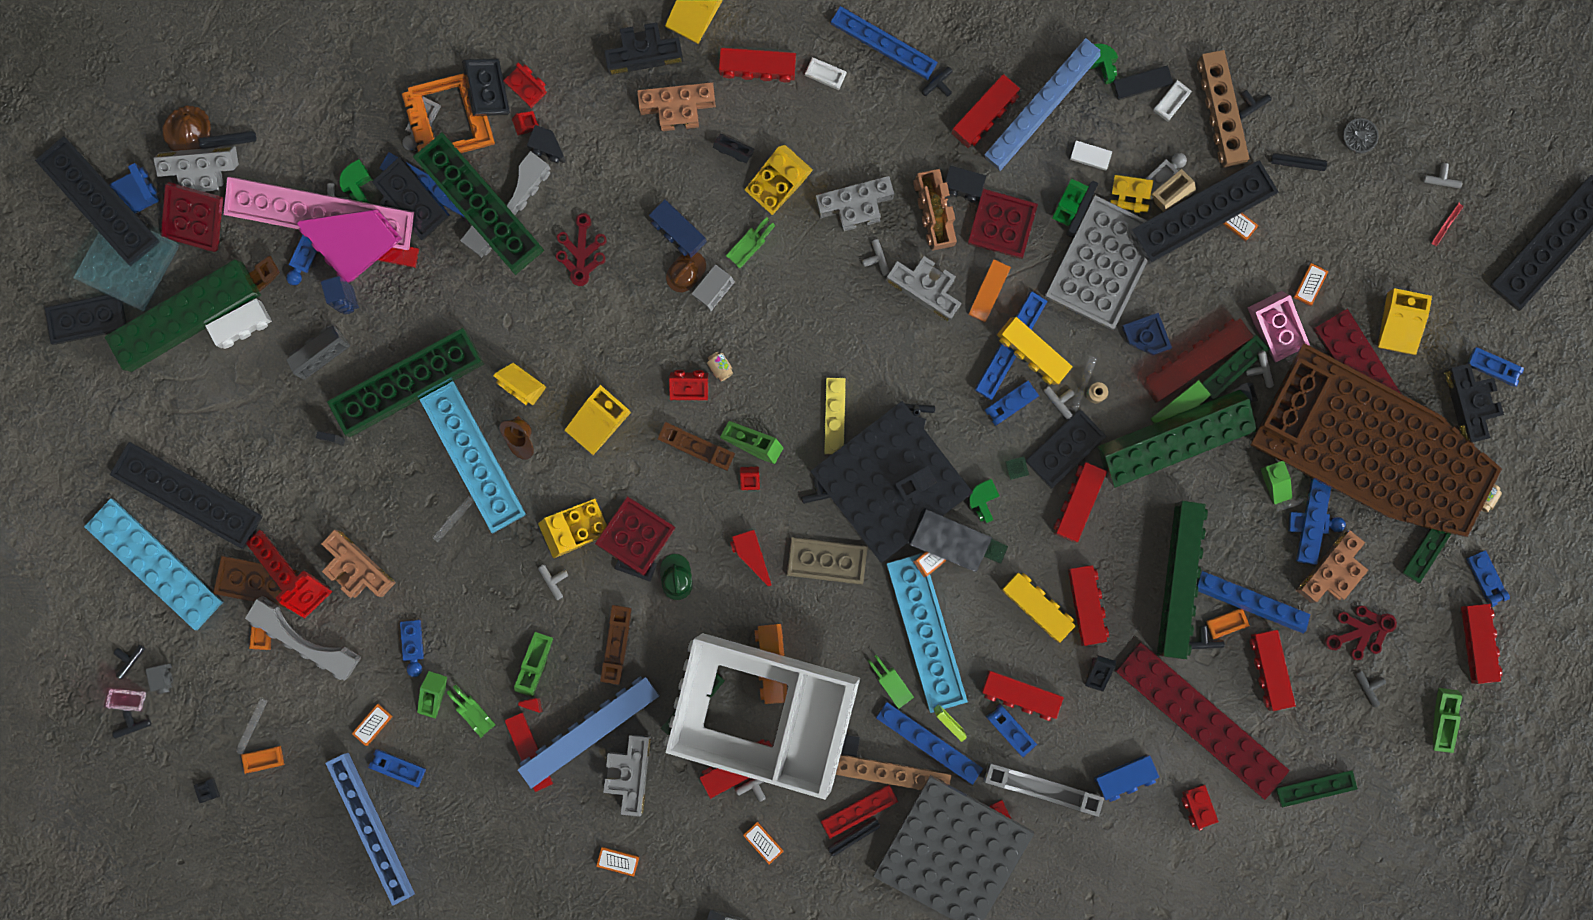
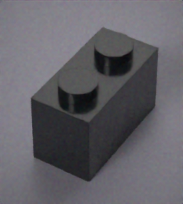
[945,165,987,202]

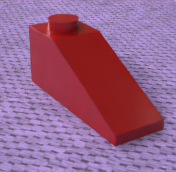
[730,530,772,587]

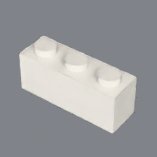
[206,299,272,349]

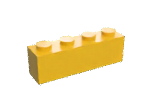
[997,317,1073,385]
[1001,573,1075,643]

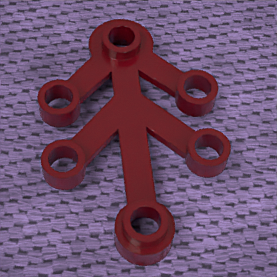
[556,213,607,286]
[1325,606,1397,660]

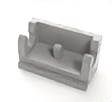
[692,265,735,311]

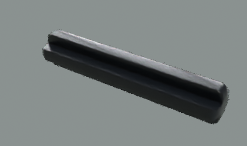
[198,131,257,149]
[1270,153,1327,171]
[828,818,880,857]

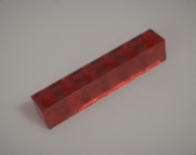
[1143,318,1253,403]

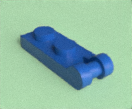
[1467,347,1524,387]
[984,380,1039,426]
[1466,550,1510,607]
[986,704,1037,757]
[369,749,426,787]

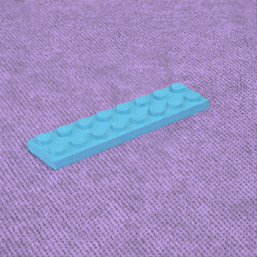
[419,381,526,533]
[84,499,223,630]
[887,553,968,713]

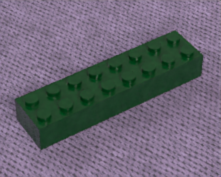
[413,132,545,275]
[105,259,261,372]
[327,328,484,437]
[1098,389,1257,488]
[1156,501,1208,659]

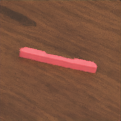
[1431,202,1464,246]

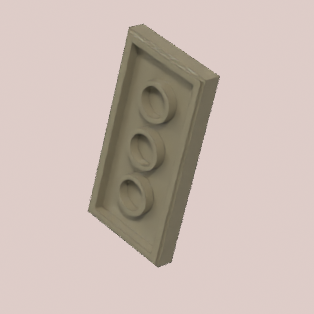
[787,537,868,585]

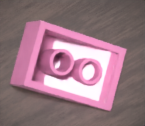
[1248,291,1310,362]

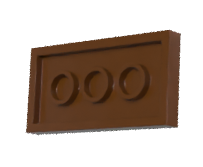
[213,556,299,608]

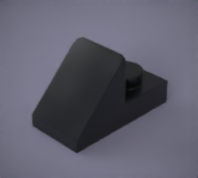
[1085,655,1116,692]

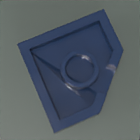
[1122,313,1172,355]

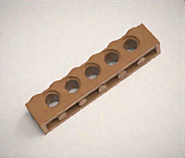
[1197,50,1249,168]
[836,754,951,790]

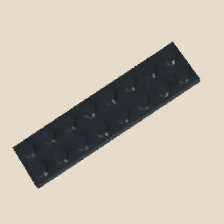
[35,136,160,267]
[1130,160,1279,264]
[1490,175,1593,311]
[110,442,263,549]

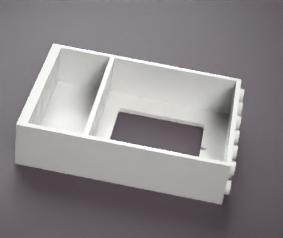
[665,633,860,800]

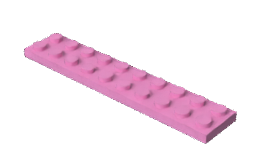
[223,177,414,250]

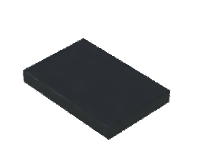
[462,59,510,116]

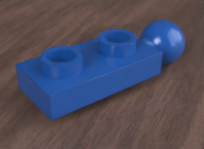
[286,235,317,285]
[1288,512,1346,534]
[400,620,424,677]

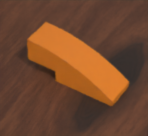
[968,260,1011,322]

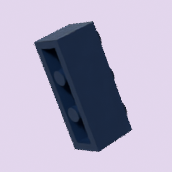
[649,200,707,258]
[321,276,359,315]

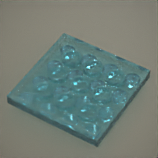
[73,230,180,312]

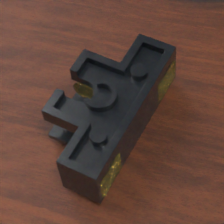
[604,22,684,75]
[1444,364,1504,443]

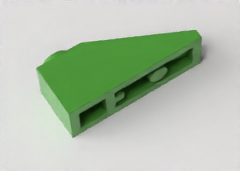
[720,421,783,464]

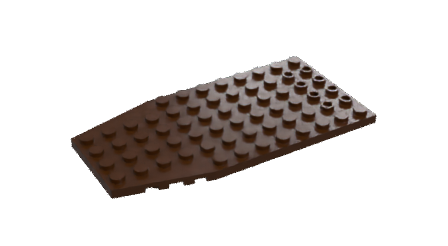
[1250,343,1502,537]

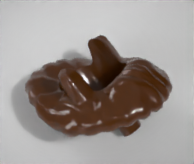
[162,105,211,151]

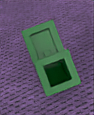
[1090,44,1118,85]
[340,159,373,203]
[1052,179,1089,226]
[968,479,999,524]

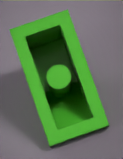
[1261,461,1292,505]
[417,671,447,719]

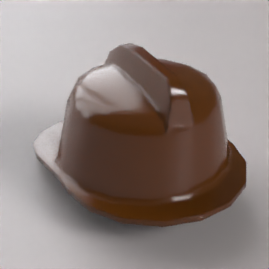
[666,252,706,293]
[499,416,534,460]

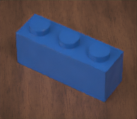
[1094,754,1160,802]

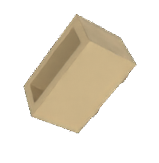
[1152,169,1196,212]

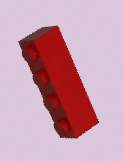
[719,48,796,82]
[951,74,1020,148]
[1053,462,1107,543]
[1068,565,1109,646]
[1461,604,1502,684]
[1250,630,1296,711]
[981,670,1064,721]
[700,739,772,799]

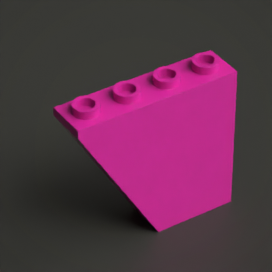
[297,209,402,283]

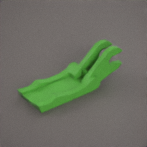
[726,217,775,268]
[868,655,914,709]
[447,685,495,738]

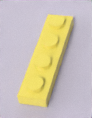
[824,378,846,455]

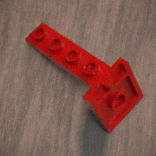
[247,530,333,619]

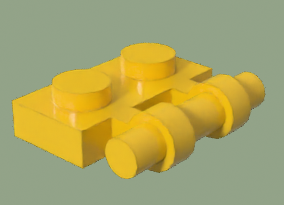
[1110,175,1154,213]

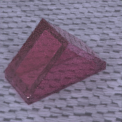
[104,687,146,712]

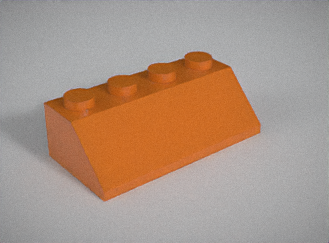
[755,624,787,704]

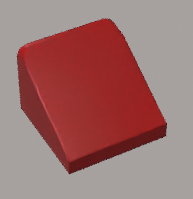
[512,111,538,136]
[740,466,760,490]
[518,697,542,713]

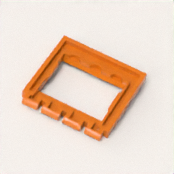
[402,73,495,153]

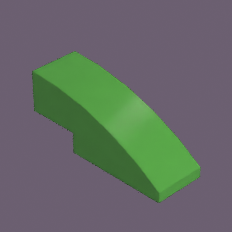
[1151,380,1211,424]
[514,632,553,697]
[1433,688,1462,753]

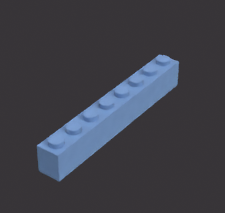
[985,38,1100,171]
[518,676,660,789]
[326,753,415,906]

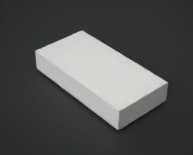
[805,57,847,90]
[1153,80,1192,122]
[1070,141,1112,171]

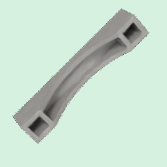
[460,151,551,258]
[245,596,361,681]
[983,762,1104,817]

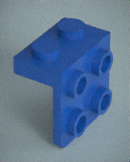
[110,163,159,214]

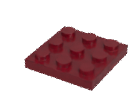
[161,182,223,252]
[968,189,1038,259]
[595,496,676,576]

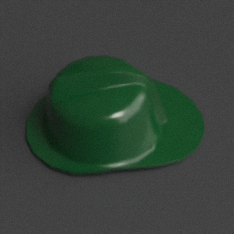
[660,554,693,600]

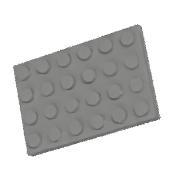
[1045,195,1147,330]

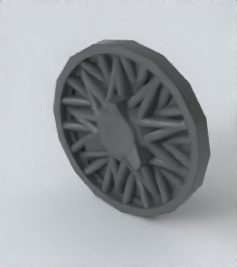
[1343,118,1379,153]

